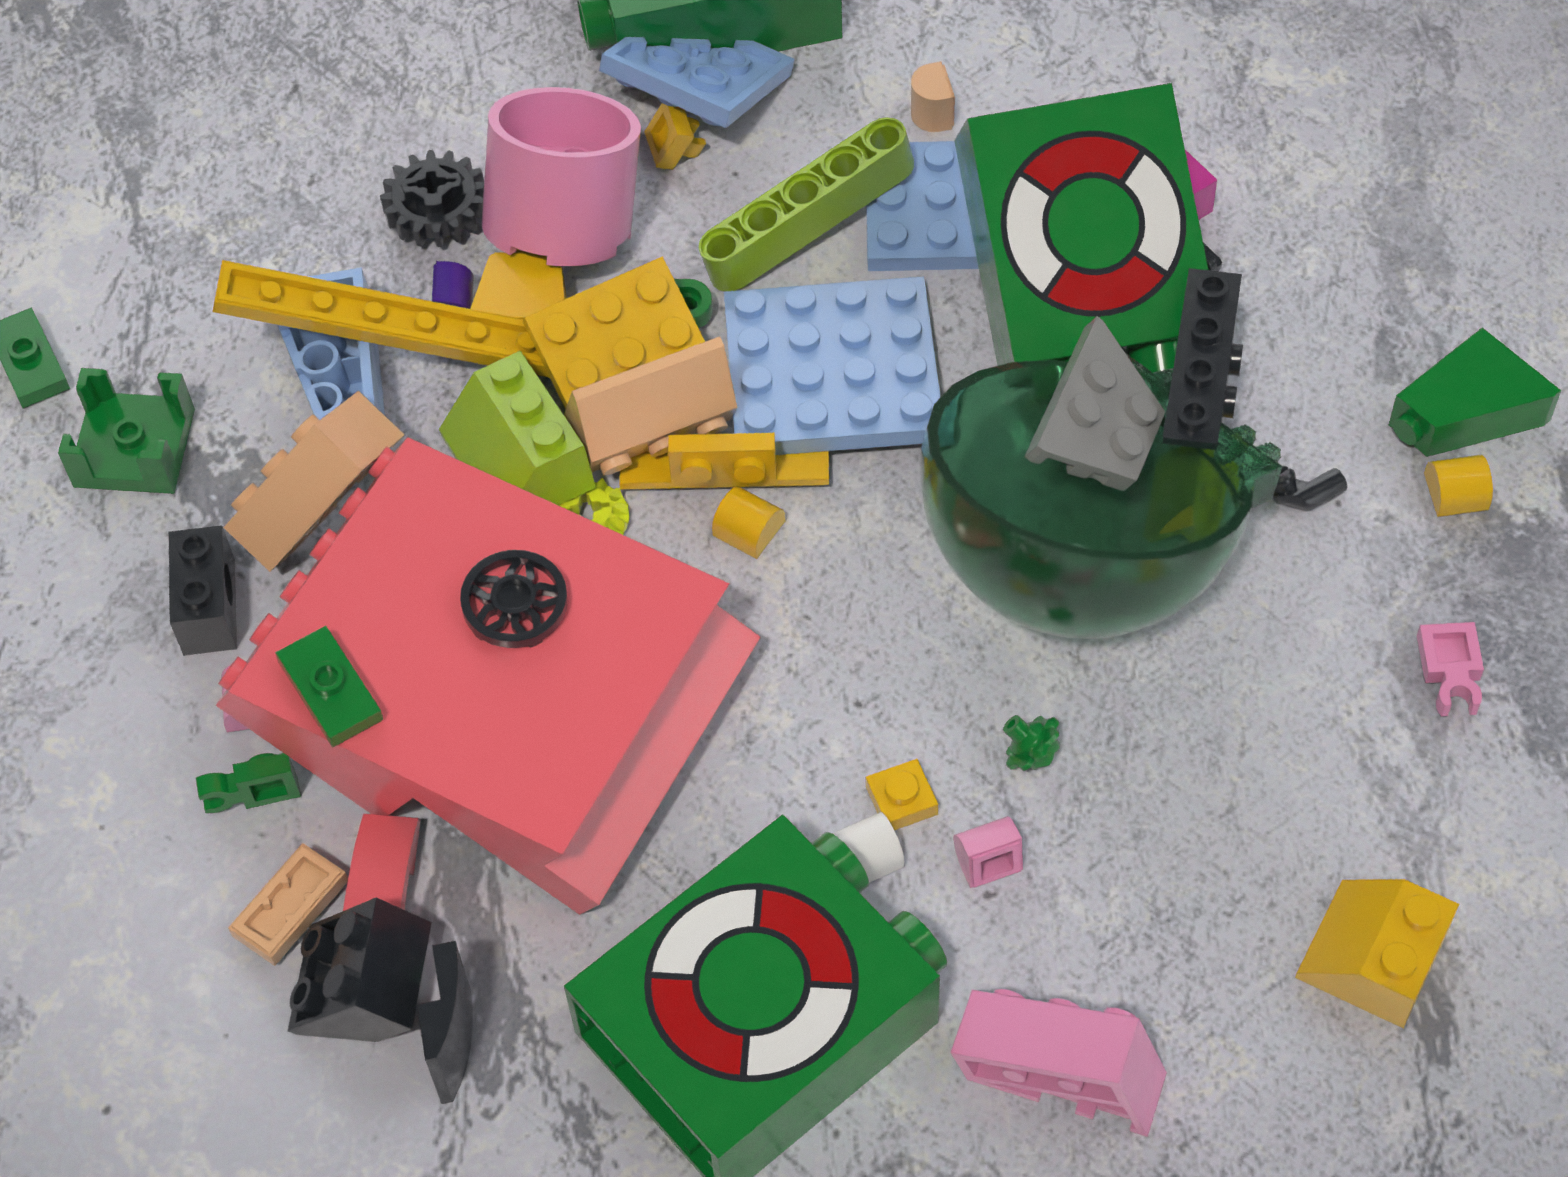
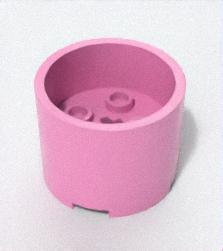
[482,87,641,266]

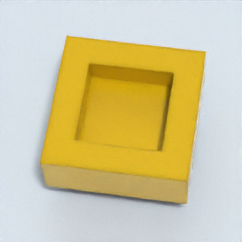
[865,758,939,830]

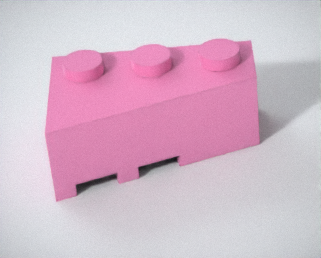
[950,989,1167,1137]

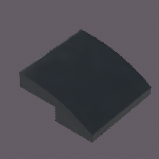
[417,941,473,1104]

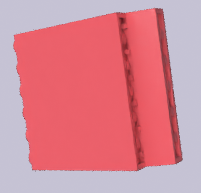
[216,437,760,915]

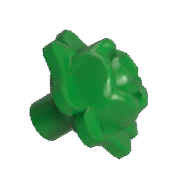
[1003,715,1060,771]

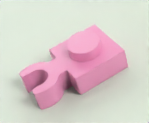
[1417,622,1484,717]

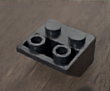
[287,897,432,1042]

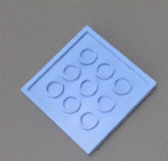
[724,276,945,455]

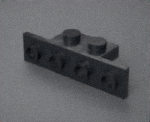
[1162,268,1243,450]

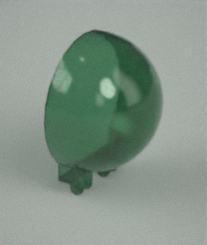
[920,354,1282,639]

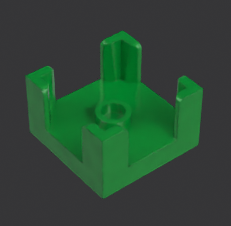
[58,368,195,494]

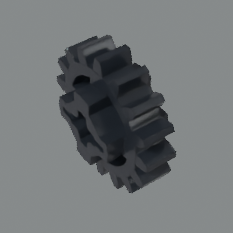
[380,150,484,247]

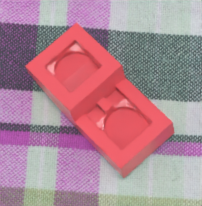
[343,814,421,911]

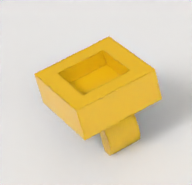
[644,103,706,170]

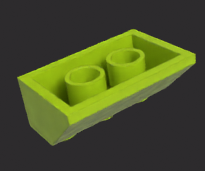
[439,351,596,506]

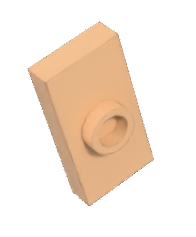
[228,843,348,966]

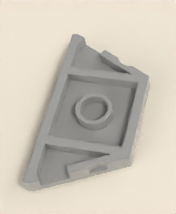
[1024,316,1165,491]

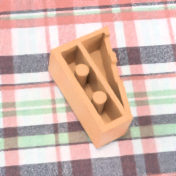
[223,391,404,572]

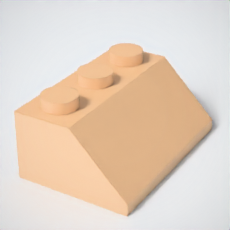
[564,336,737,476]

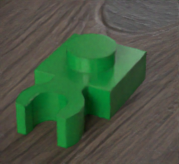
[196,753,301,814]

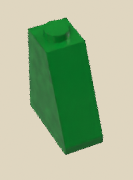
[1388,327,1561,457]

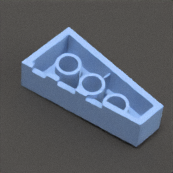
[277,267,385,420]

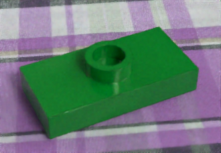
[0,307,70,409]
[275,626,383,748]

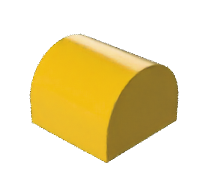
[1424,455,1493,517]
[712,486,785,559]

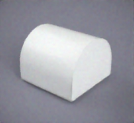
[832,812,904,883]

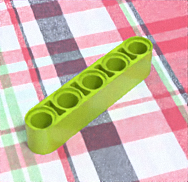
[698,117,914,292]

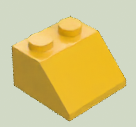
[1295,879,1459,1029]

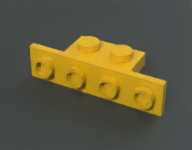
[619,433,829,490]

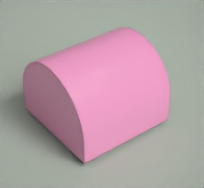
[953,816,1023,888]

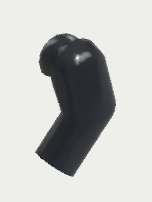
[1267,466,1348,510]

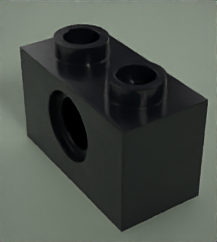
[169,525,237,656]

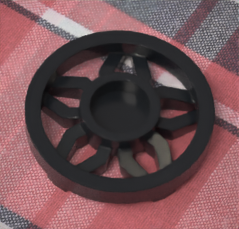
[460,550,567,648]

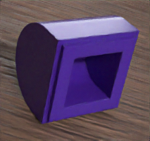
[432,261,474,309]

